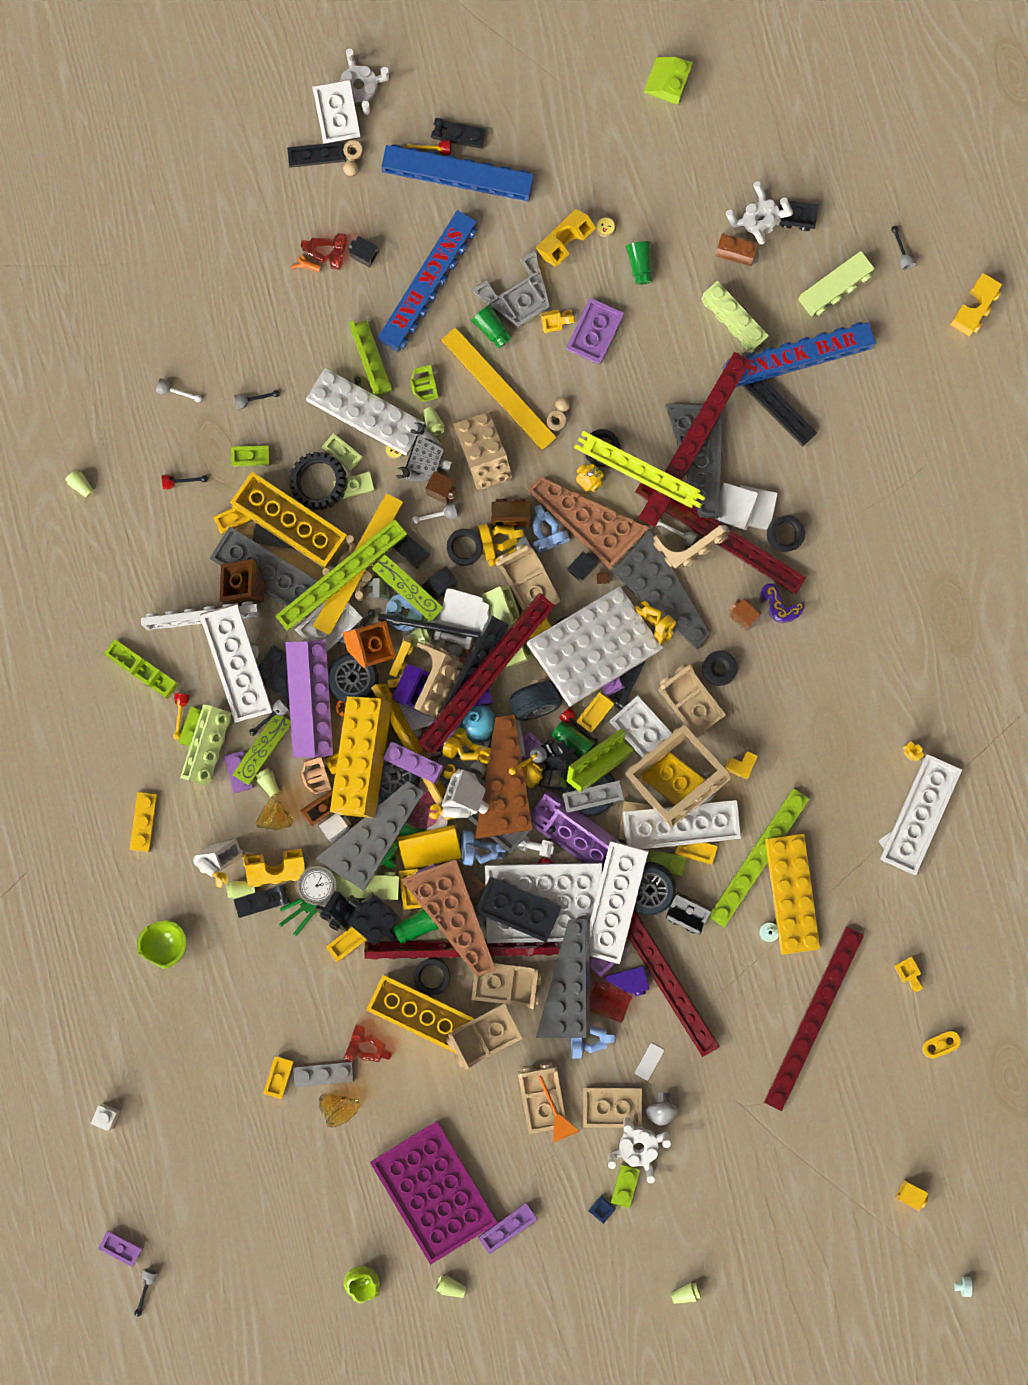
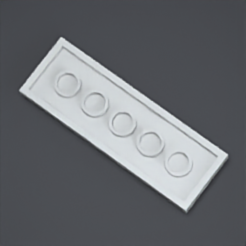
[306,368,424,456]
[141,602,261,630]
[200,603,272,723]
[880,754,962,875]
[623,800,741,849]
[589,841,649,964]

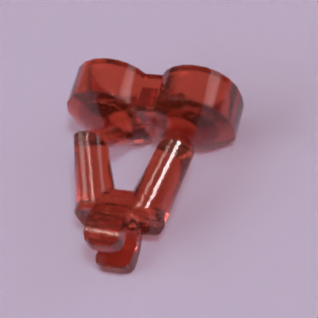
[300,233,347,270]
[343,1024,392,1063]

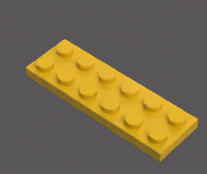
[765,834,820,955]

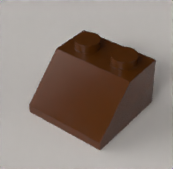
[491,499,530,527]
[219,559,265,606]

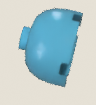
[459,705,496,743]

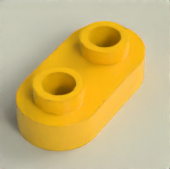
[922,1031,961,1059]

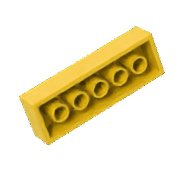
[230,472,347,568]
[330,696,392,818]
[366,974,475,1054]

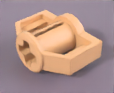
[301,756,331,794]

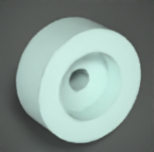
[759,923,778,942]
[954,1276,972,1297]

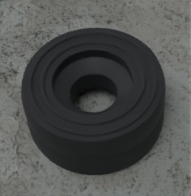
[702,651,738,686]

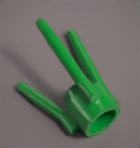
[279,898,320,936]

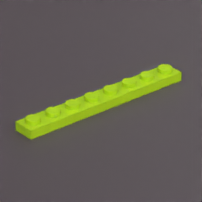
[276,519,407,631]
[709,788,809,927]

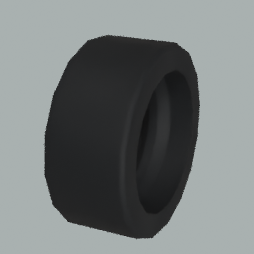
[585,429,620,467]
[766,515,805,552]
[446,528,483,566]
[414,958,450,995]

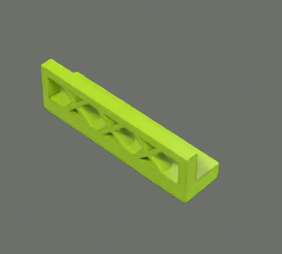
[348,320,392,397]
[567,728,634,792]

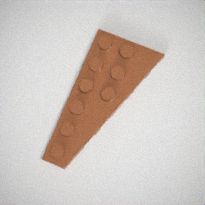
[527,477,649,570]
[401,860,495,977]

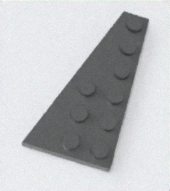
[665,404,723,519]
[612,531,710,649]
[316,781,426,891]
[536,919,590,1038]

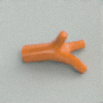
[291,254,322,272]

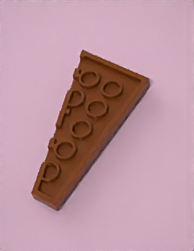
[475,715,533,839]

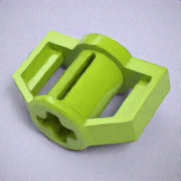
[410,365,439,402]

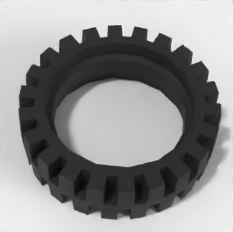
[289,452,347,510]

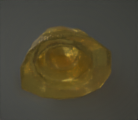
[256,794,293,831]
[319,1092,361,1127]

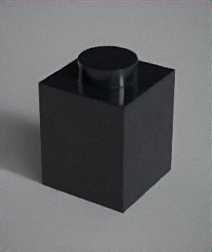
[348,236,379,268]
[567,551,597,583]

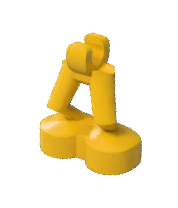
[478,523,524,561]
[635,601,676,646]
[443,727,492,764]

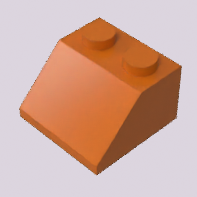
[342,621,396,668]

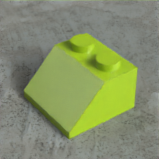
[643,57,693,105]

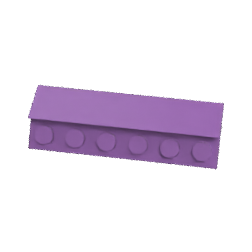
[285,640,333,757]
[530,790,621,872]

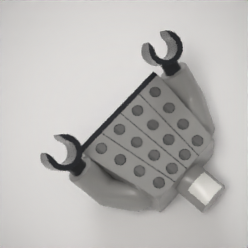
[396,422,452,483]

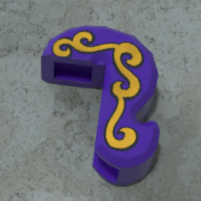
[759,583,805,624]

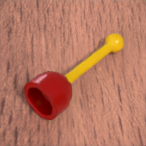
[406,140,451,155]
[173,693,190,739]

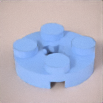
[385,594,423,632]

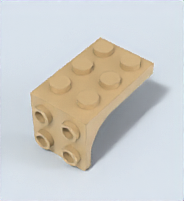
[453,411,512,490]
[653,525,730,568]
[496,544,562,612]
[414,642,464,719]
[658,664,726,738]
[471,963,542,1009]
[446,1003,523,1070]
[518,1062,566,1134]

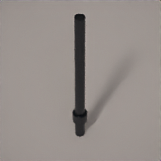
[378,613,481,639]

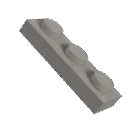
[562,781,624,813]
[293,1061,354,1087]

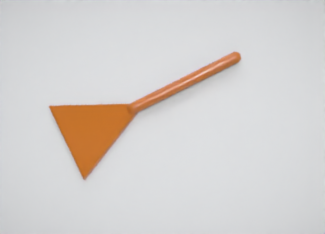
[538,1076,580,1143]

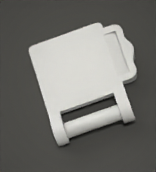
[434,588,490,650]

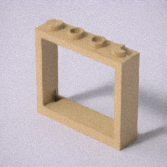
[625,725,731,828]

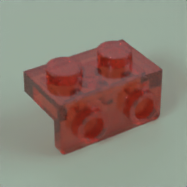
[590,982,632,1023]

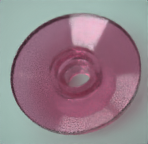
[407,790,439,829]

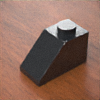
[421,565,458,600]

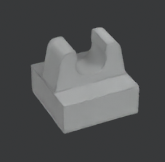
[368,578,390,600]

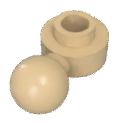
[343,140,363,176]
[546,397,570,431]

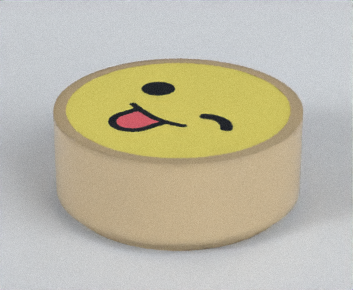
[596,217,615,237]
[385,445,403,460]

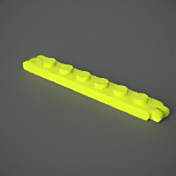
[574,431,705,508]

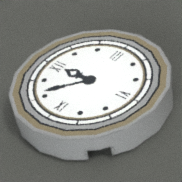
[298,866,337,905]

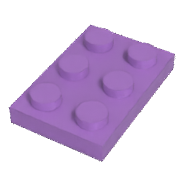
[566,298,624,365]

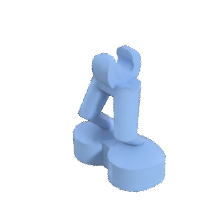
[532,505,570,554]
[460,830,506,866]
[571,1026,616,1059]

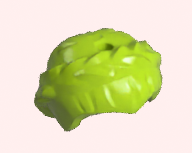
[343,1266,380,1303]

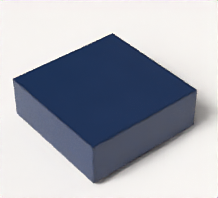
[588,1195,616,1224]

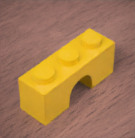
[536,209,596,267]
[950,273,1002,336]
[244,848,305,887]

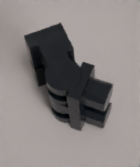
[538,740,578,791]

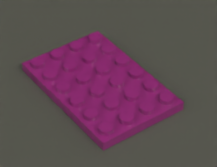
[370,1121,498,1265]

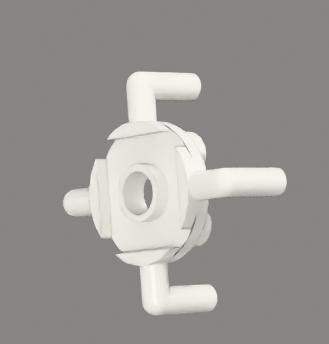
[340,48,389,115]
[726,181,793,245]
[608,1117,671,1183]

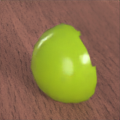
[137,920,187,969]

